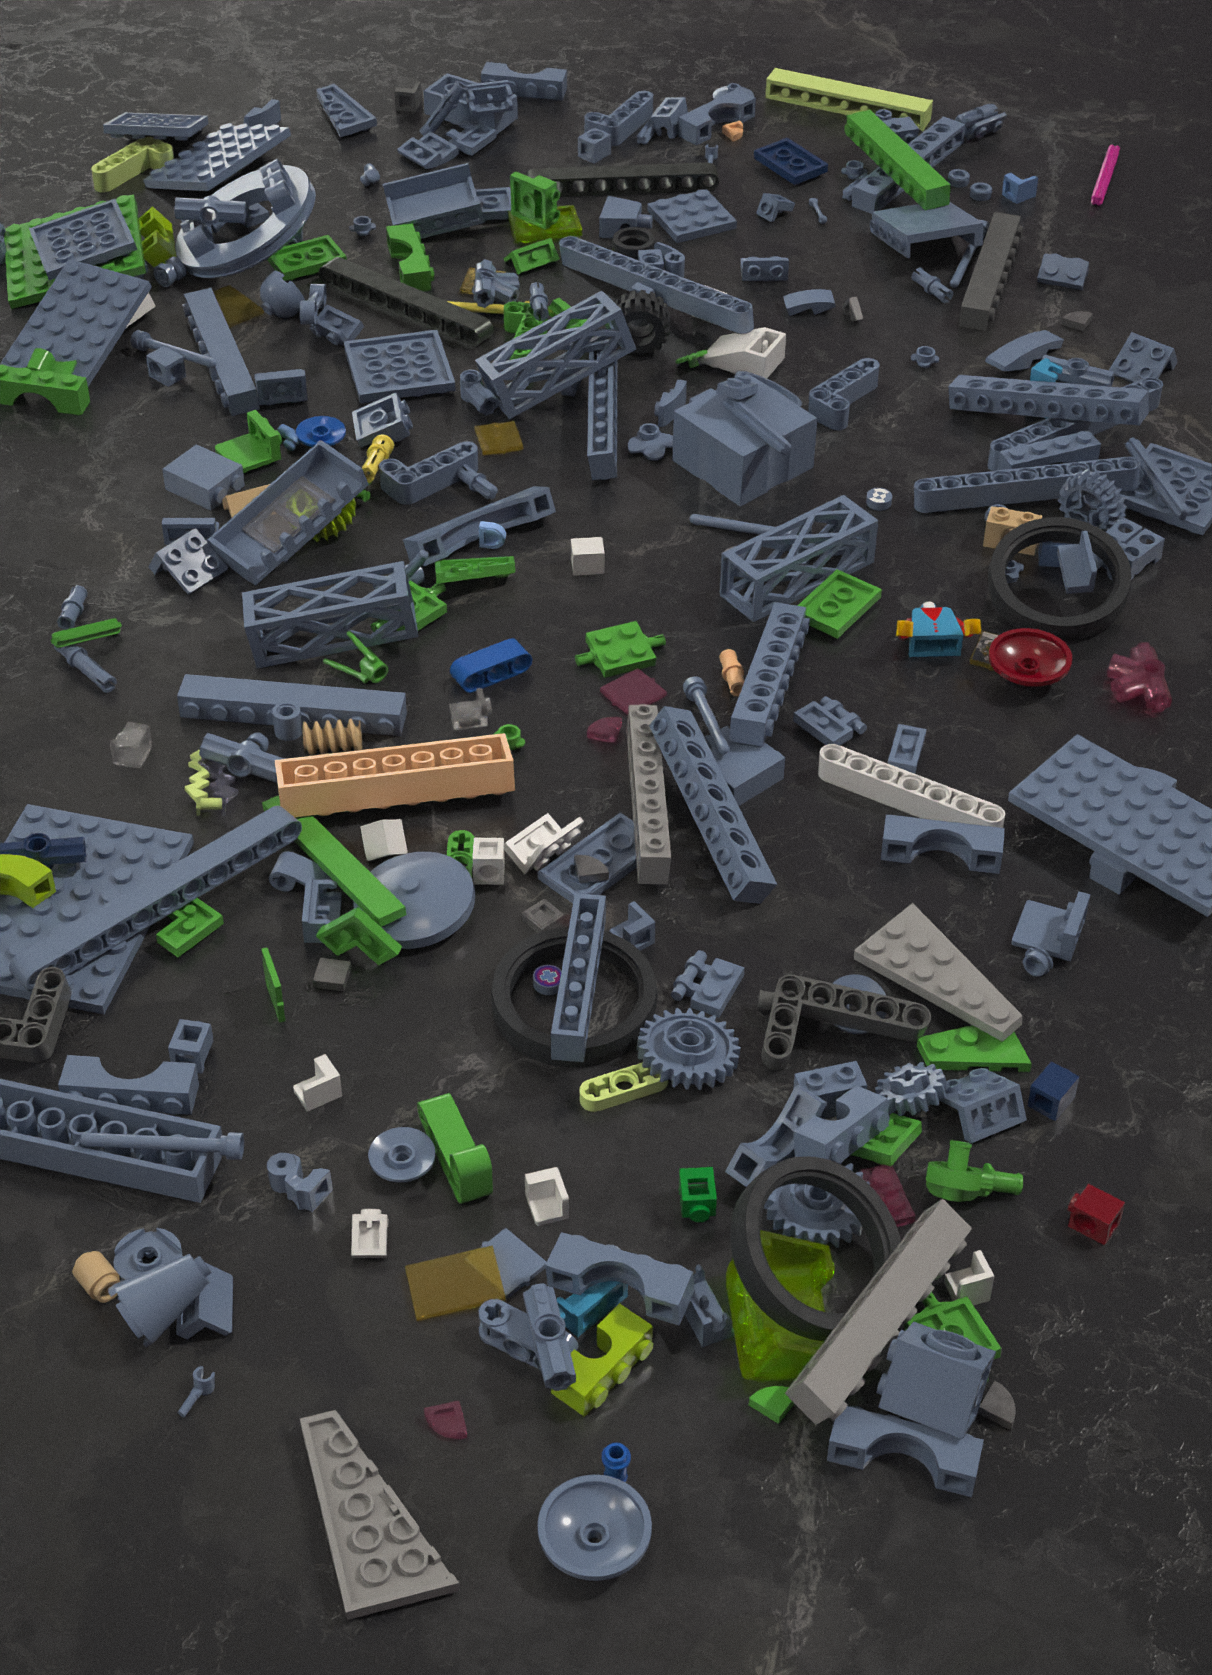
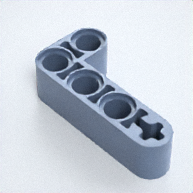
[584,91,653,146]
[808,358,879,430]
[379,442,478,505]

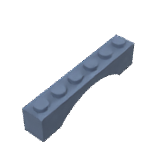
[403,486,556,566]

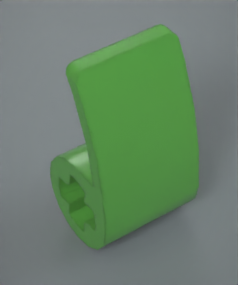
[26,348,77,374]

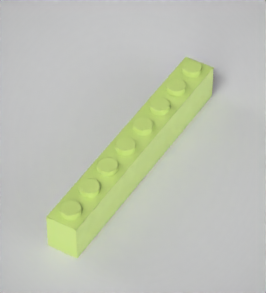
[765,68,933,131]

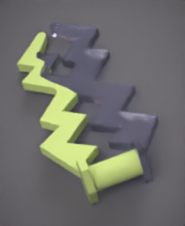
[185,750,238,816]

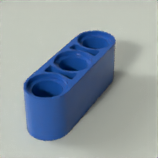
[450,638,533,693]

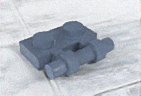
[793,696,867,746]
[671,950,744,1018]

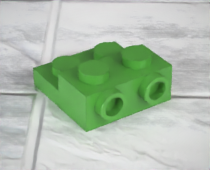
[510,172,560,230]

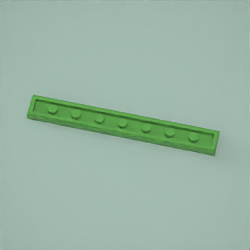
[262,795,407,927]

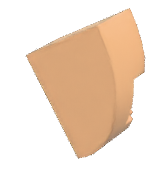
[722,121,743,142]

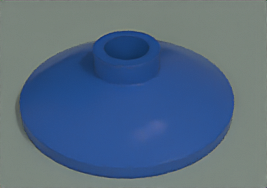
[296,416,346,447]

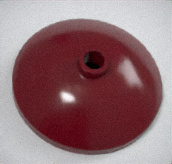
[988,628,1072,687]

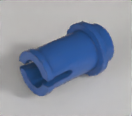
[601,1443,631,1483]

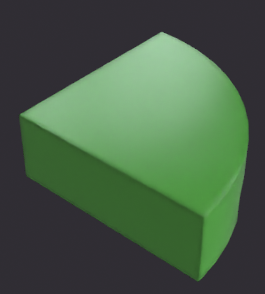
[749,1386,795,1424]

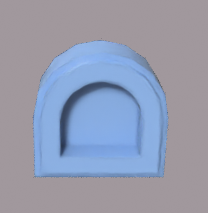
[479,521,507,549]

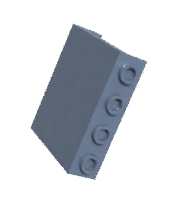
[383,163,485,239]
[870,202,983,258]

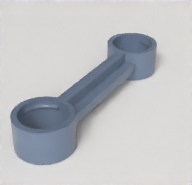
[300,284,326,325]

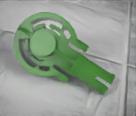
[926,1140,1023,1202]

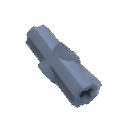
[472,259,520,308]

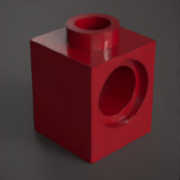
[1067,1183,1125,1246]

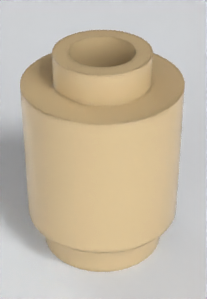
[72,1251,120,1303]

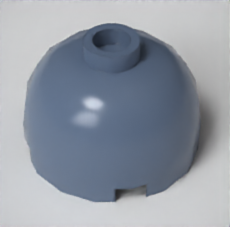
[260,271,305,318]

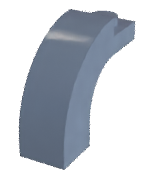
[725,1085,827,1187]

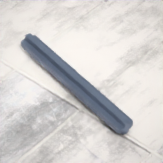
[1125,437,1190,520]

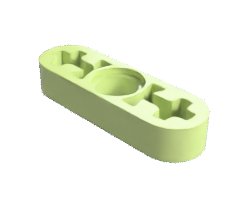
[580,1062,668,1112]

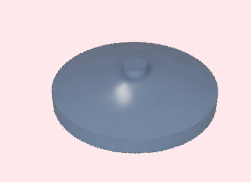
[354,852,475,949]

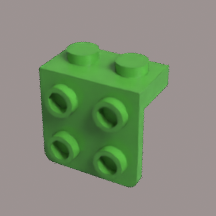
[215,410,282,473]

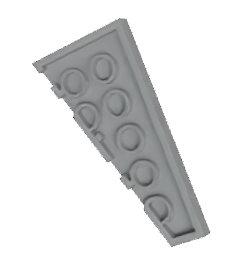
[854,903,1022,1042]
[300,1410,460,1620]

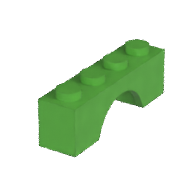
[386,223,435,292]
[0,364,90,415]

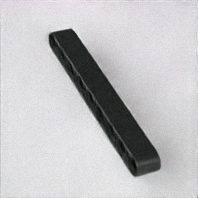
[525,162,719,197]
[318,257,494,347]

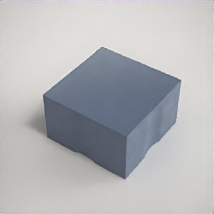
[672,374,817,507]

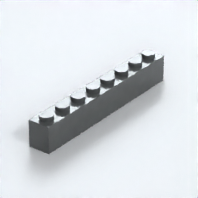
[959,212,1023,331]

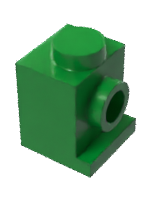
[678,1167,717,1222]

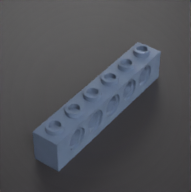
[551,893,606,1062]

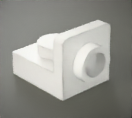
[351,1209,389,1258]

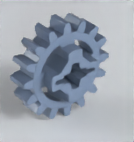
[875,1062,948,1116]

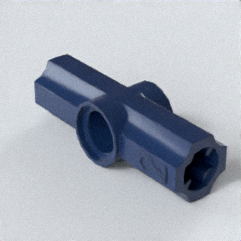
[0,833,87,869]

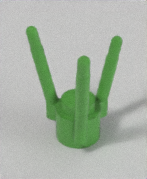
[323,631,388,683]

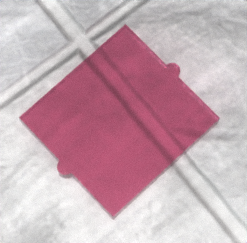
[600,668,667,715]

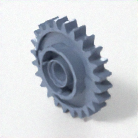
[636,1008,741,1090]
[764,1163,870,1250]

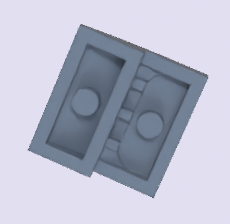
[397,131,460,169]

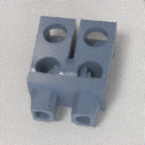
[1093,517,1165,580]

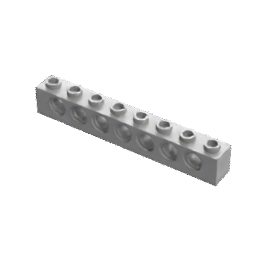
[626,704,671,884]

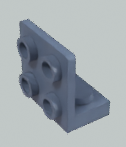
[1109,332,1177,383]
[254,369,308,405]
[148,528,228,595]
[1011,891,1091,961]
[938,1068,1027,1143]

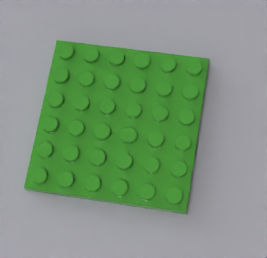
[4,194,146,309]

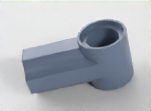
[460,370,498,416]

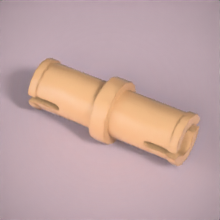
[719,649,745,696]

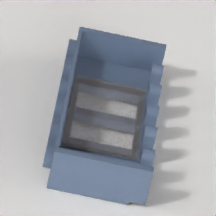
[208,440,369,586]

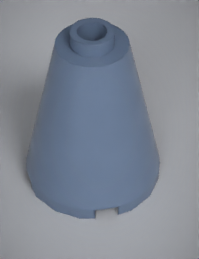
[108,1254,211,1347]

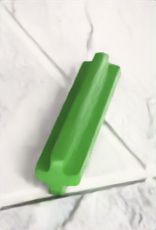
[51,618,122,648]

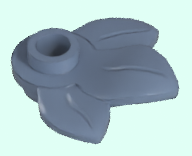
[628,423,673,461]

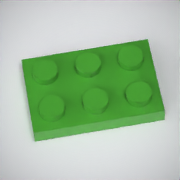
[266,235,347,281]
[797,569,882,639]

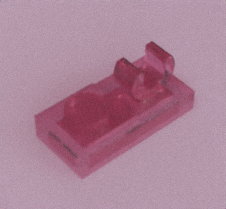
[860,1165,915,1227]

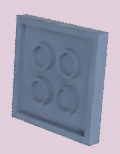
[648,189,737,243]

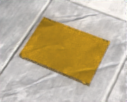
[213,285,264,328]
[405,1245,506,1321]

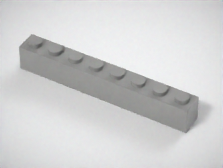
[785,1199,972,1425]

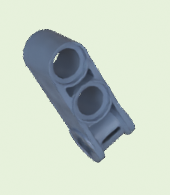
[479,1299,579,1371]

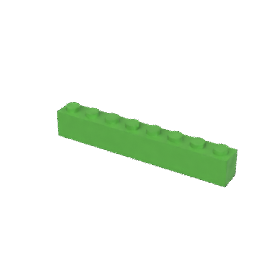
[845,110,950,210]

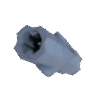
[174,196,246,225]
[1041,355,1115,387]
[199,733,284,783]
[523,1283,576,1391]

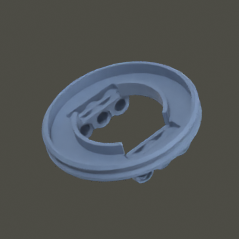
[175,159,316,278]

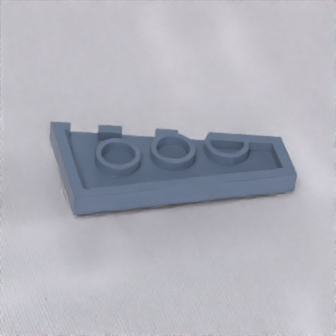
[316,84,377,137]

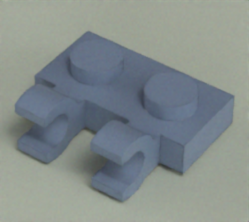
[446,120,497,156]

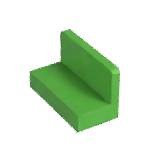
[503,238,560,275]

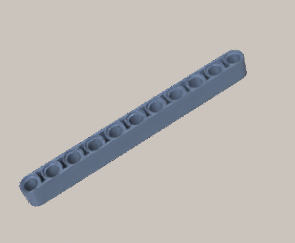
[559,236,754,334]
[9,806,302,992]

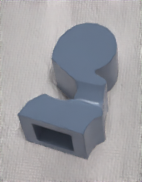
[267,1153,333,1212]

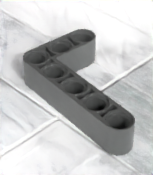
[0,967,72,1063]
[761,974,931,1070]

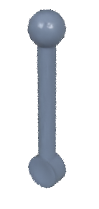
[809,198,827,224]

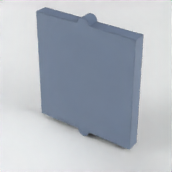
[465,1228,547,1300]

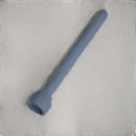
[950,220,990,288]
[130,330,217,368]
[689,514,812,546]
[683,676,730,755]
[80,1132,244,1160]

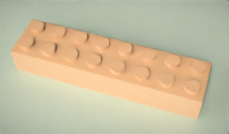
[275,733,515,817]

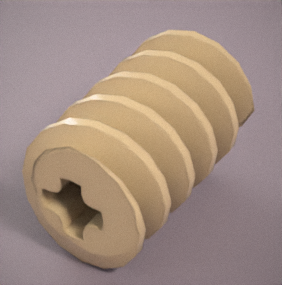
[303,719,362,756]

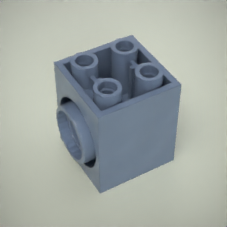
[877,1321,996,1439]

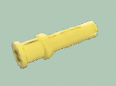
[362,434,394,483]

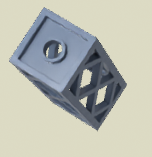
[475,291,636,419]
[720,495,878,622]
[242,561,418,669]

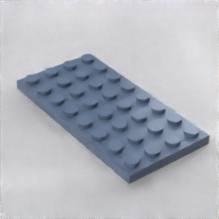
[1008,734,1212,917]

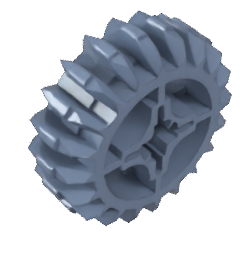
[1057,469,1127,532]

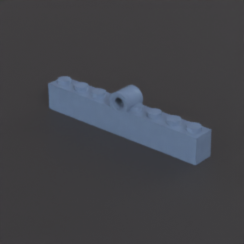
[177,674,407,741]

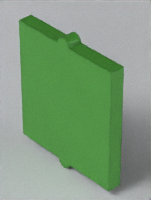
[261,947,285,1022]

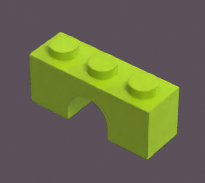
[139,206,177,268]
[551,1303,654,1417]

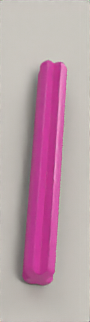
[1091,144,1120,206]

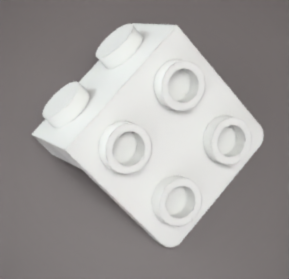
[504,813,584,874]

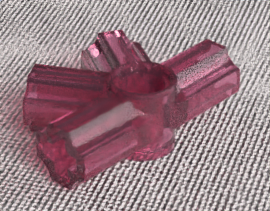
[1107,642,1172,712]

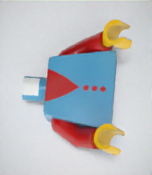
[896,602,981,657]

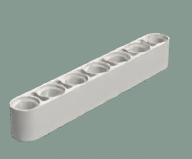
[818,744,1005,828]

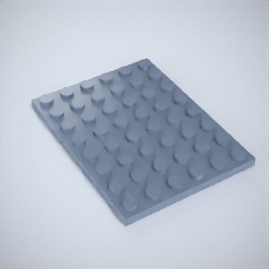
[0,804,194,1014]

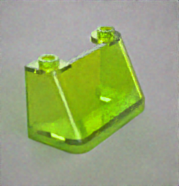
[726,1230,835,1382]

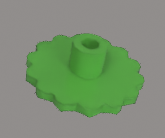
[675,350,708,368]

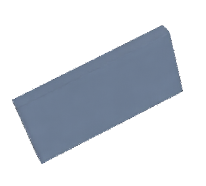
[538,813,637,903]

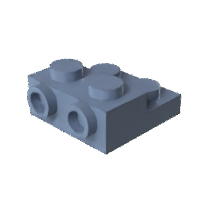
[352,393,413,447]

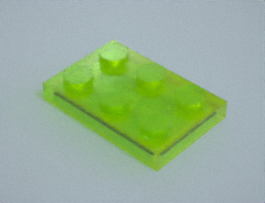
[508,205,582,243]

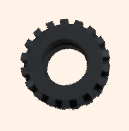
[615,290,670,356]

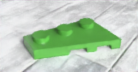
[435,556,515,584]
[917,1025,1032,1072]

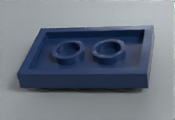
[754,138,828,185]

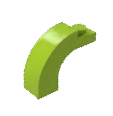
[0,854,56,908]

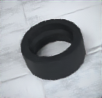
[612,227,655,260]

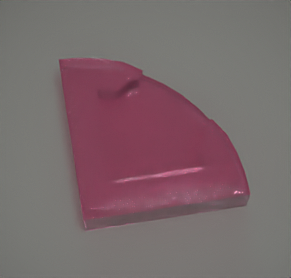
[587,717,622,743]
[424,1400,467,1439]

